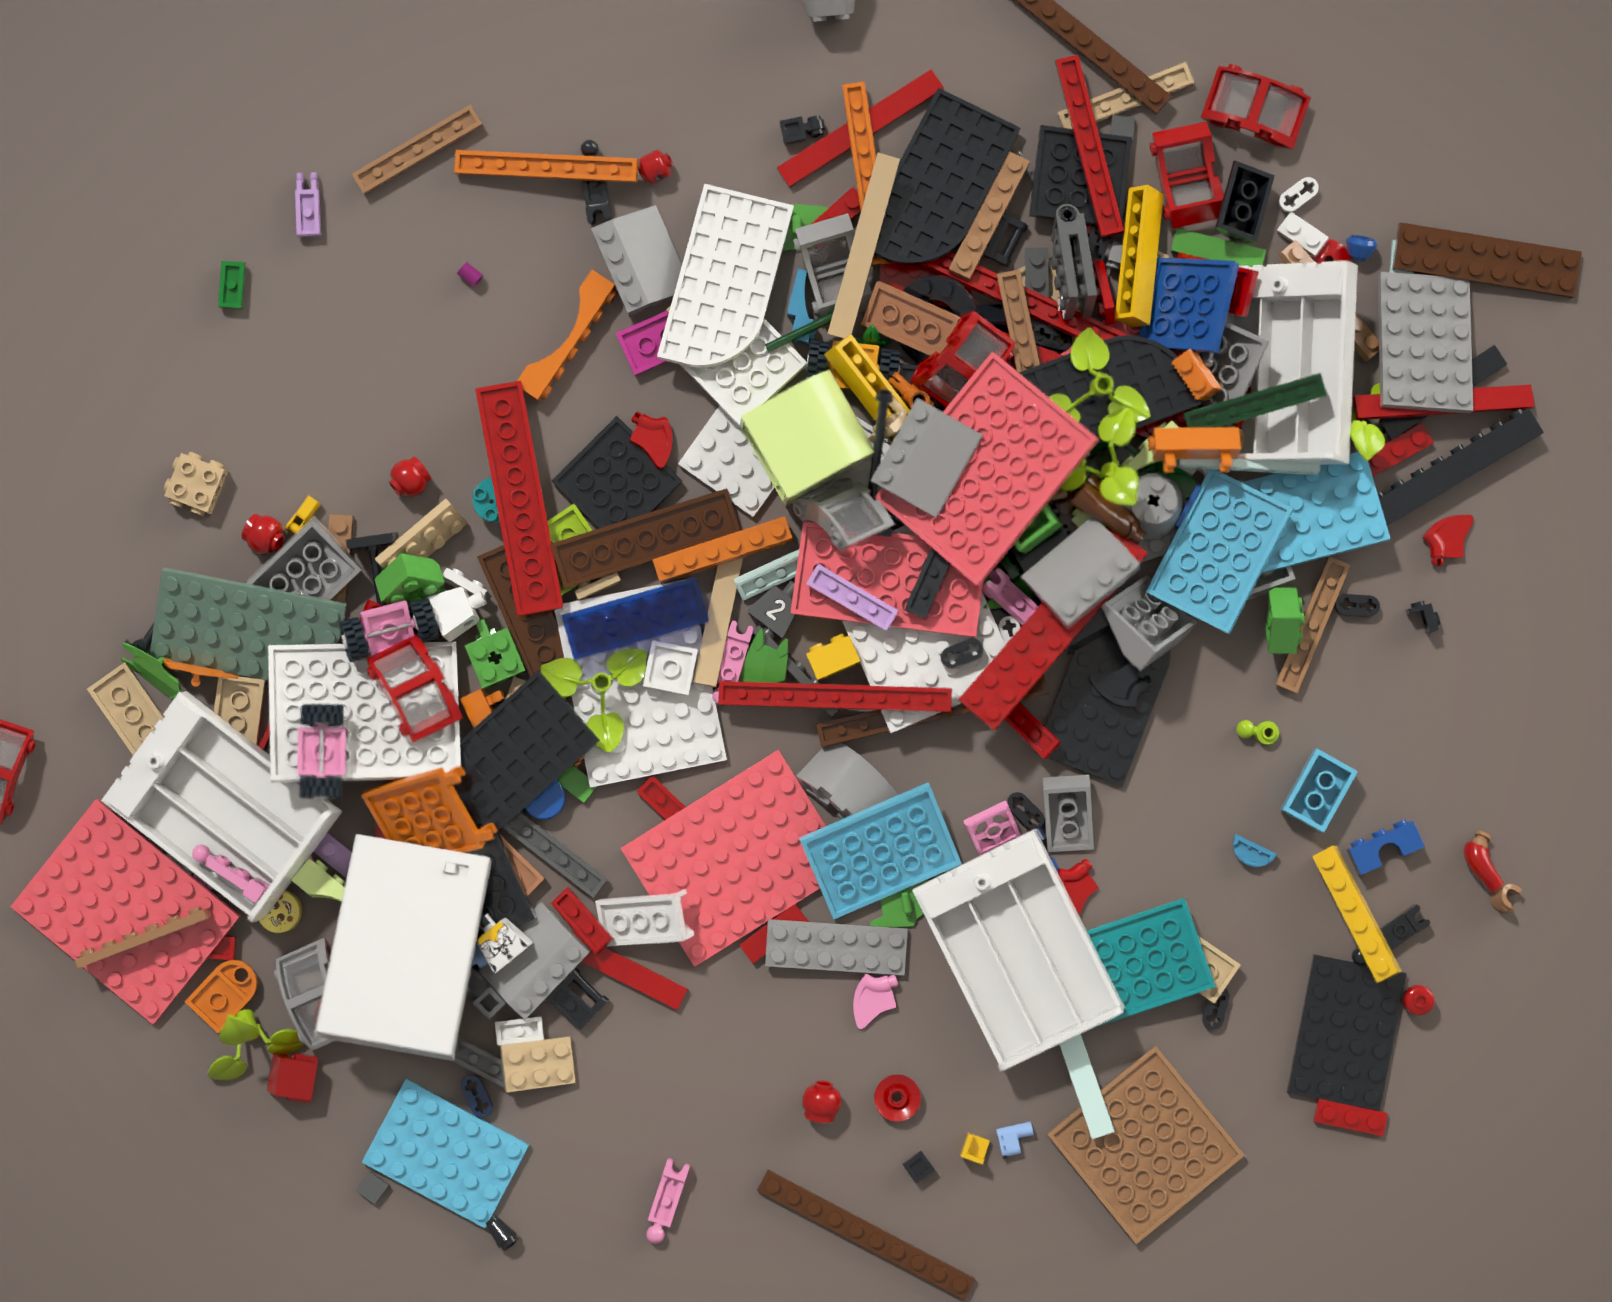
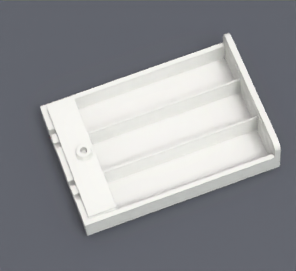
[1219,261,1357,465]
[101,691,342,923]
[912,829,1125,1071]
[315,834,492,1060]

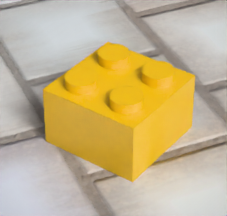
[806,634,860,681]

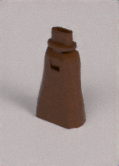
[1068,473,1146,544]

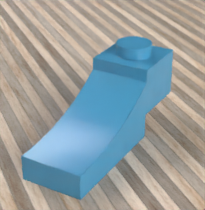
[787,269,817,345]

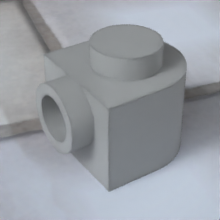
[1104,240,1123,271]

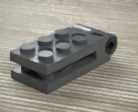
[1051,204,1097,319]

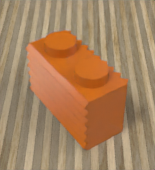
[1172,349,1222,401]

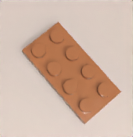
[861,281,961,356]

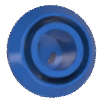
[1346,235,1378,262]

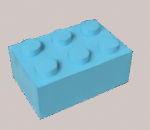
[1280,748,1358,833]

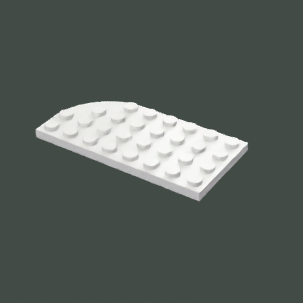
[657,184,794,368]

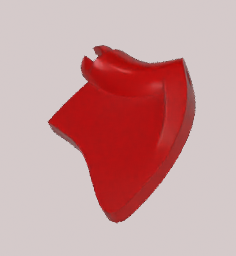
[629,411,672,469]
[1422,515,1474,566]
[1057,859,1098,915]

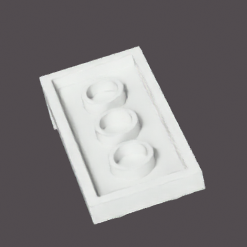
[595,889,694,946]

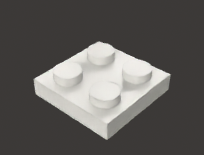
[643,640,698,696]

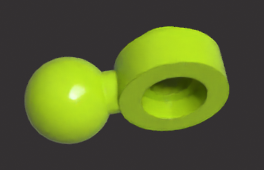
[1236,720,1279,745]

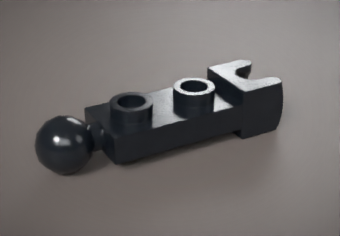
[581,140,613,225]
[1352,904,1430,966]

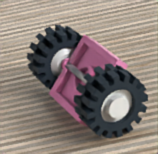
[339,598,439,662]
[297,703,346,799]

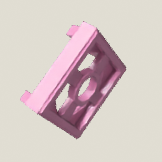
[963,800,1021,856]

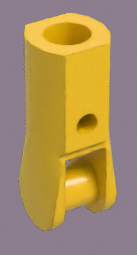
[284,495,321,533]

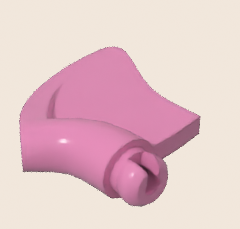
[853,973,898,1029]

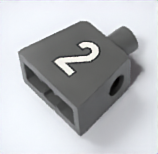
[747,581,796,639]

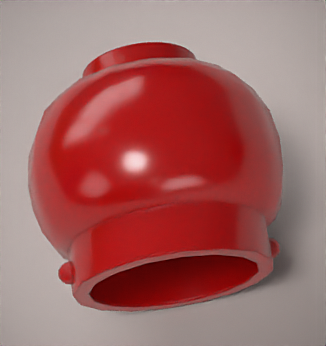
[389,456,432,498]
[241,514,285,555]
[802,1080,841,1123]

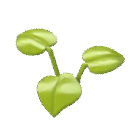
[1049,328,1150,423]
[1350,383,1385,462]
[1060,408,1139,505]
[541,648,647,753]
[207,1009,305,1080]

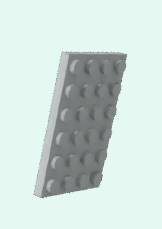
[1378,272,1473,413]

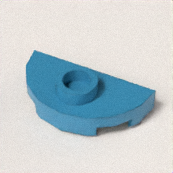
[1232,834,1277,867]

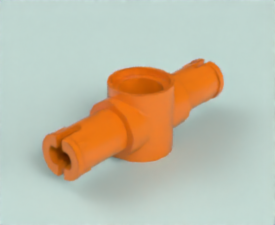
[888,371,935,409]

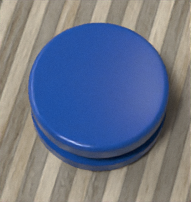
[525,781,566,819]

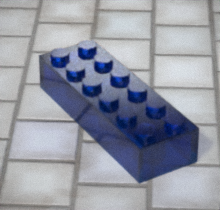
[561,577,709,662]

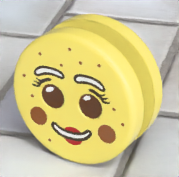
[259,890,302,933]

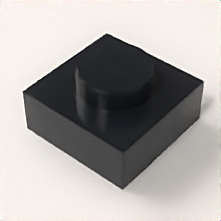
[902,1150,935,1184]

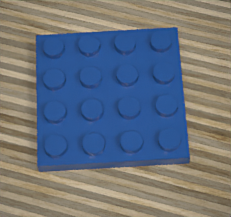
[1138,257,1239,353]

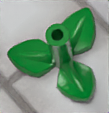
[855,325,891,348]

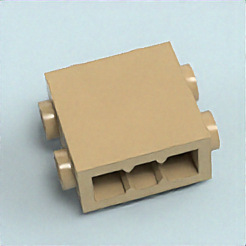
[163,451,228,516]

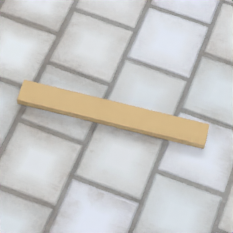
[828,153,900,338]

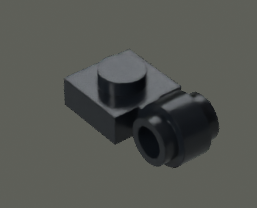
[779,115,826,145]

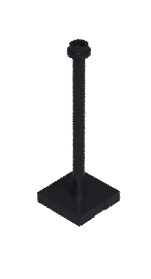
[845,390,893,537]
[346,532,398,606]

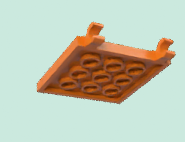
[361,766,498,853]

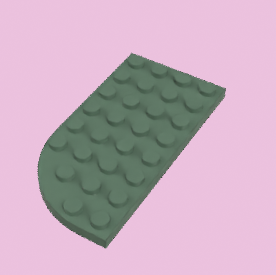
[150,568,347,680]

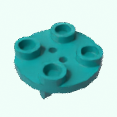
[472,478,500,523]

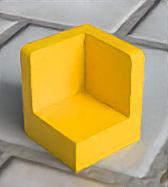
[960,1132,990,1164]

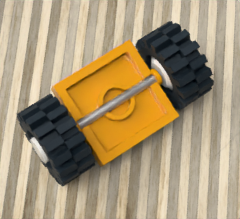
[806,340,901,391]

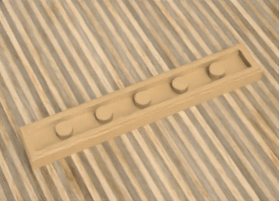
[1057,62,1194,129]
[693,558,743,688]

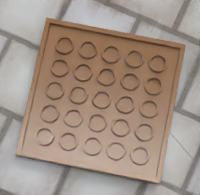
[1047,1045,1245,1244]

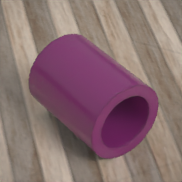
[457,262,484,288]

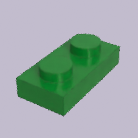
[218,261,246,309]

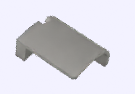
[796,743,898,820]

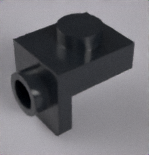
[1406,601,1440,634]

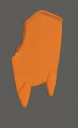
[162,658,238,687]

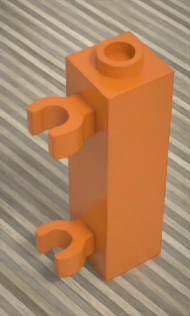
[1148,427,1241,473]
[460,689,506,728]

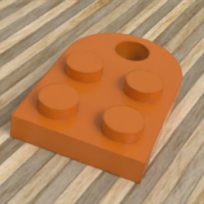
[185,960,258,1034]

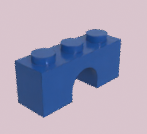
[1346,819,1425,875]

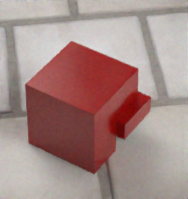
[266,1053,319,1103]

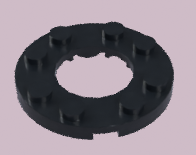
[898,275,982,368]

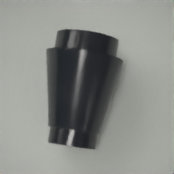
[486,1215,518,1251]

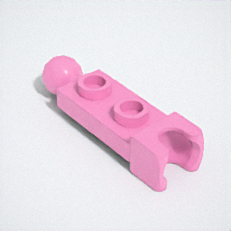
[982,568,1039,625]
[712,620,755,705]
[192,844,270,903]
[646,1158,690,1244]

